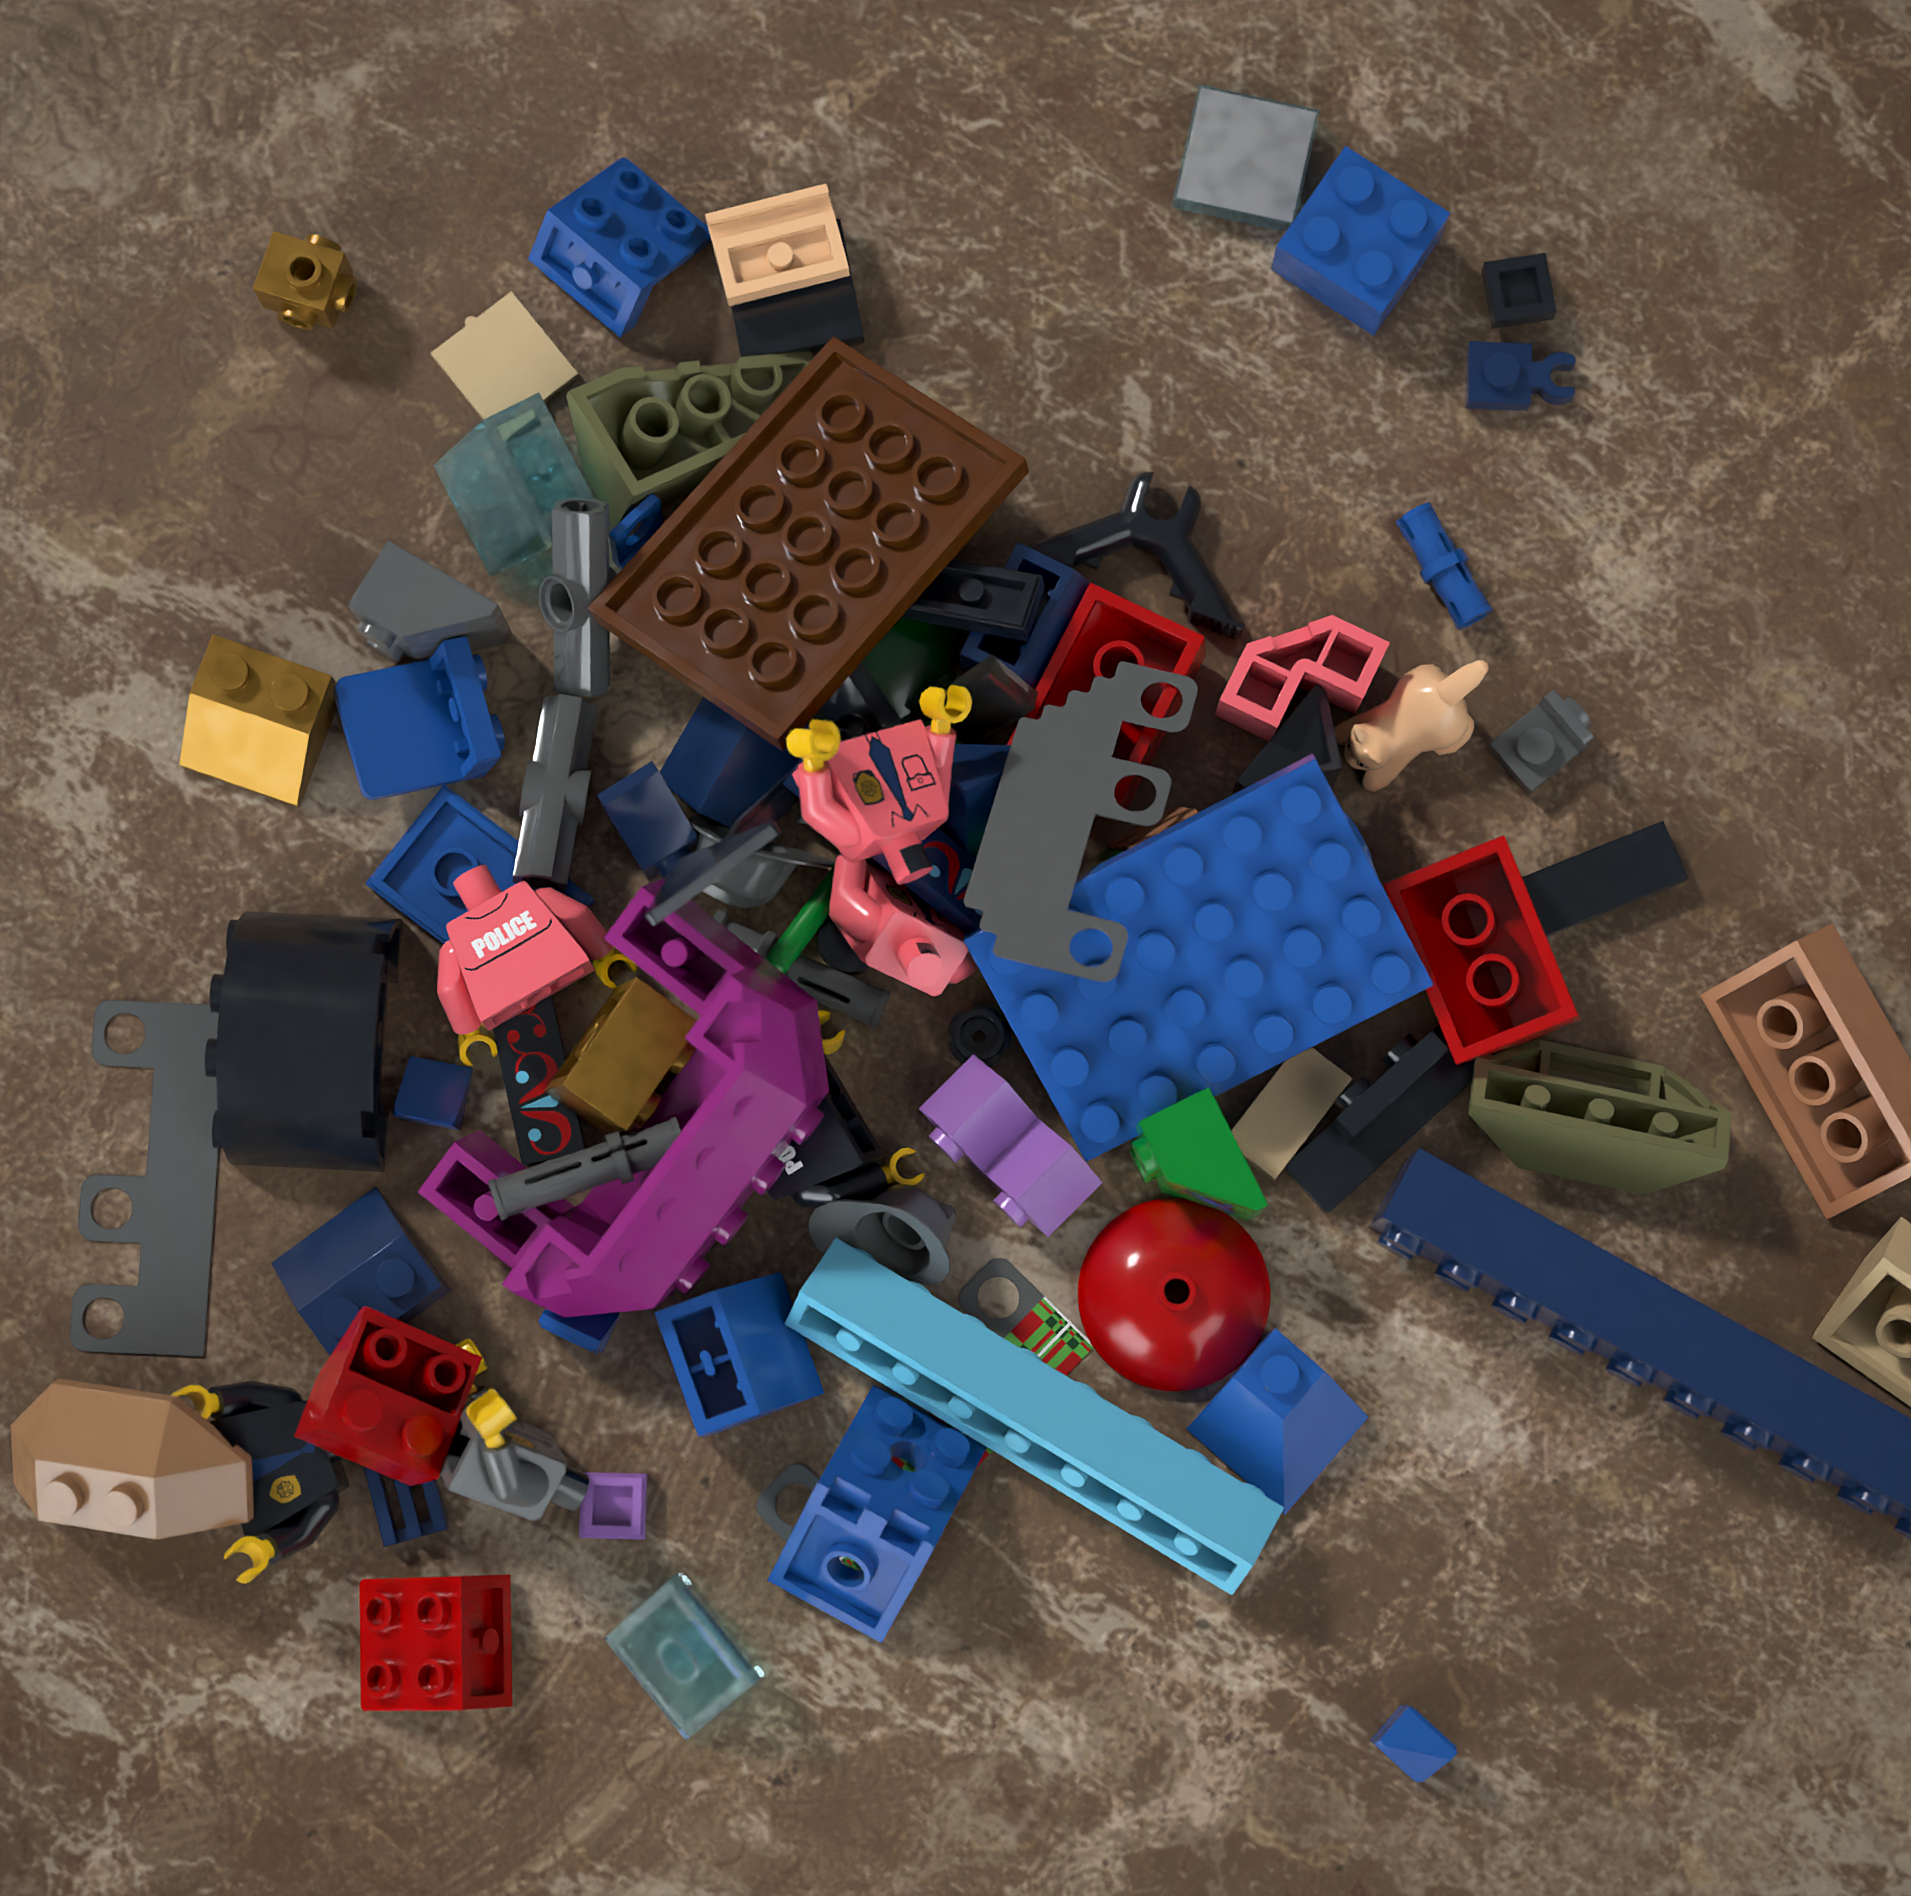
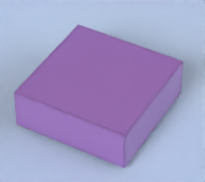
[579,1472,648,1539]

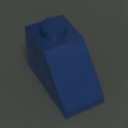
[597,761,699,881]

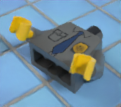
[440,1338,589,1521]

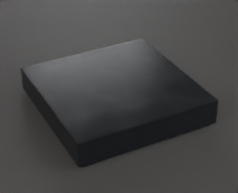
[731,219,864,357]

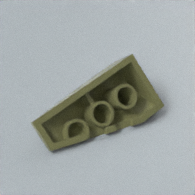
[566,351,814,527]

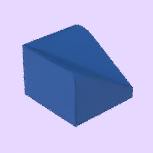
[1370,1704,1458,1782]

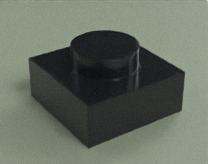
[1481,253,1557,329]

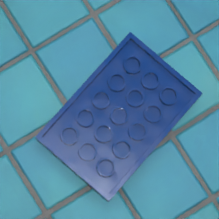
[964,753,1434,1162]

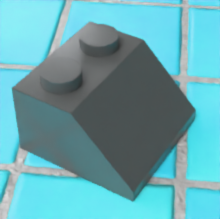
[347,540,512,664]

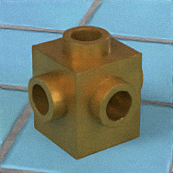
[253,231,358,330]

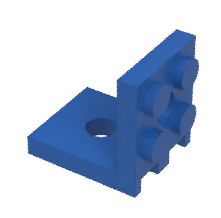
[767,1385,987,1643]

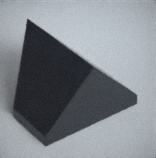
[1232,684,1342,794]

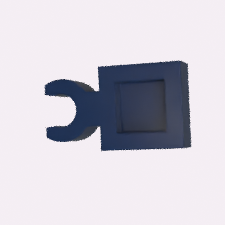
[1465,341,1576,411]

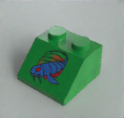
[1128,1087,1268,1221]

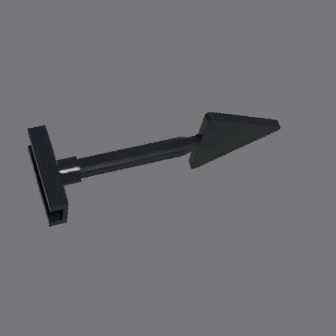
[644,662,904,926]

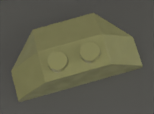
[1468,1039,1731,1195]

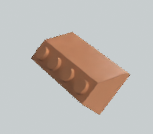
[1700,923,1911,1220]

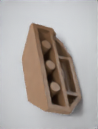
[11,1379,254,1540]

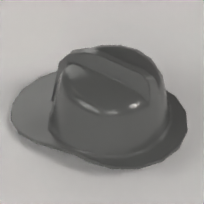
[688,816,835,908]
[809,1184,956,1285]

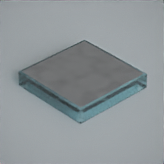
[1172,84,1320,232]

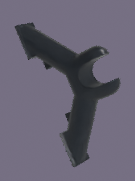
[1026,471,1245,640]

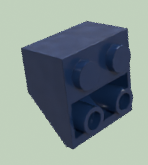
[960,542,1090,703]

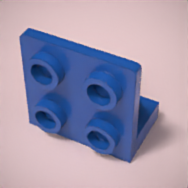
[528,157,711,338]

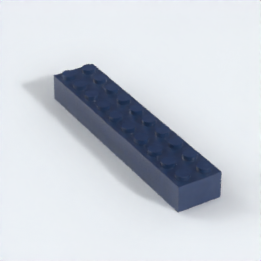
[1368,1148,1911,1539]

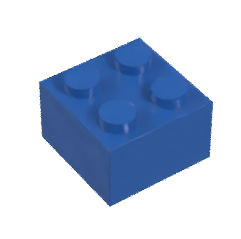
[1271,146,1450,336]

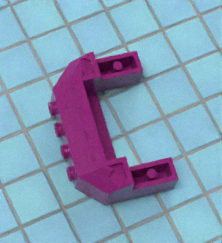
[418,878,829,1317]

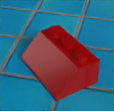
[1007,582,1206,821]
[1383,835,1581,1065]

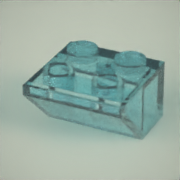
[433,393,593,577]

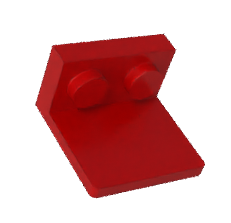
[359,1574,513,1711]

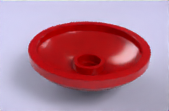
[1077,1198,1271,1392]

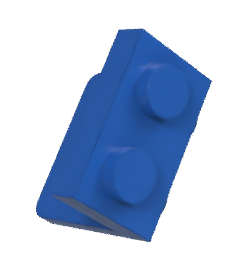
[333,636,505,800]

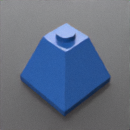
[1186,1328,1368,1515]

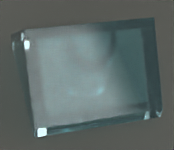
[604,1573,765,1741]

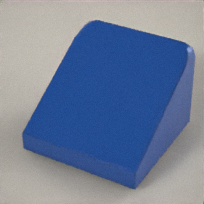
[392,1056,473,1131]
[538,1309,620,1355]

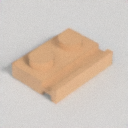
[705,184,850,306]

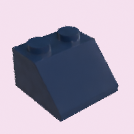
[271,1187,452,1356]

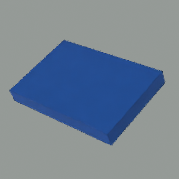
[365,785,595,945]

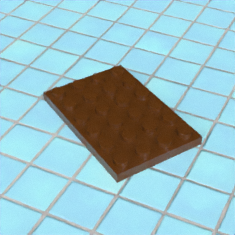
[587,336,1029,751]

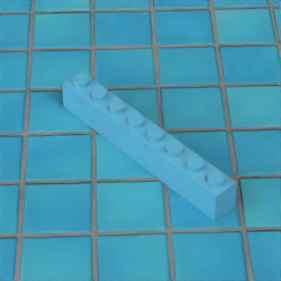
[785,1237,1284,1595]

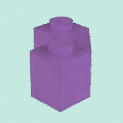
[919,1054,1103,1237]

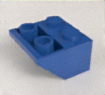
[654,1272,825,1438]

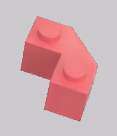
[1215,615,1390,742]

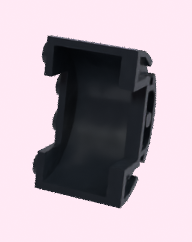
[205,911,402,1172]

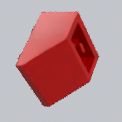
[294,1306,483,1486]

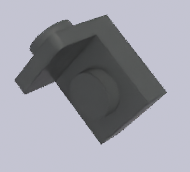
[1487,690,1594,796]

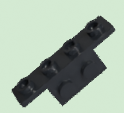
[1285,1024,1508,1213]

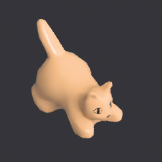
[1334,660,1489,792]

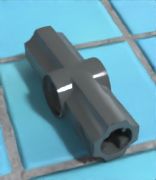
[538,497,617,697]
[512,694,597,891]

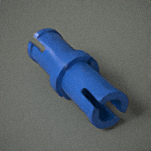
[1395,502,1493,631]

